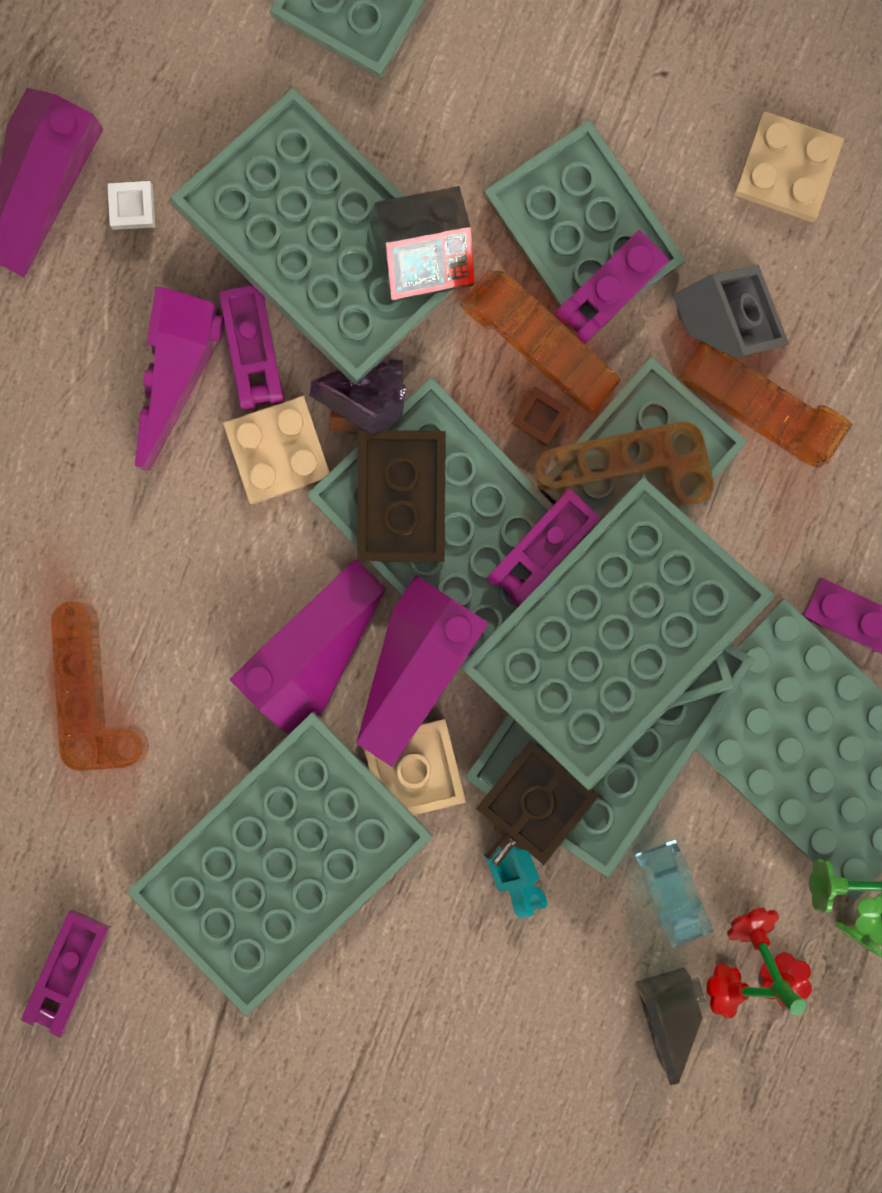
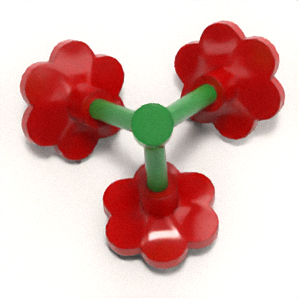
[706,908,812,1018]

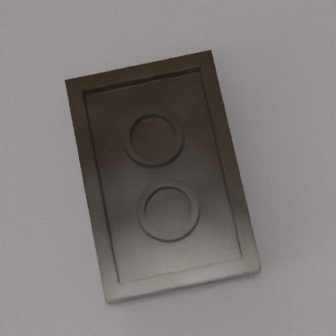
[357,430,446,562]

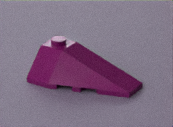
[0,88,103,278]
[135,286,224,471]
[229,559,386,735]
[356,575,489,767]

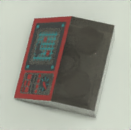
[369,186,475,303]

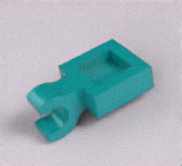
[483,847,547,919]

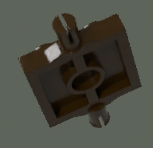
[476,740,600,867]

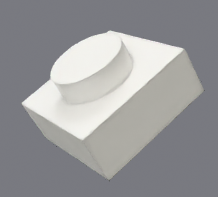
[107,181,155,230]

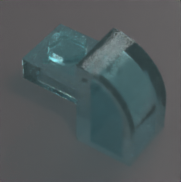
[635,840,713,948]

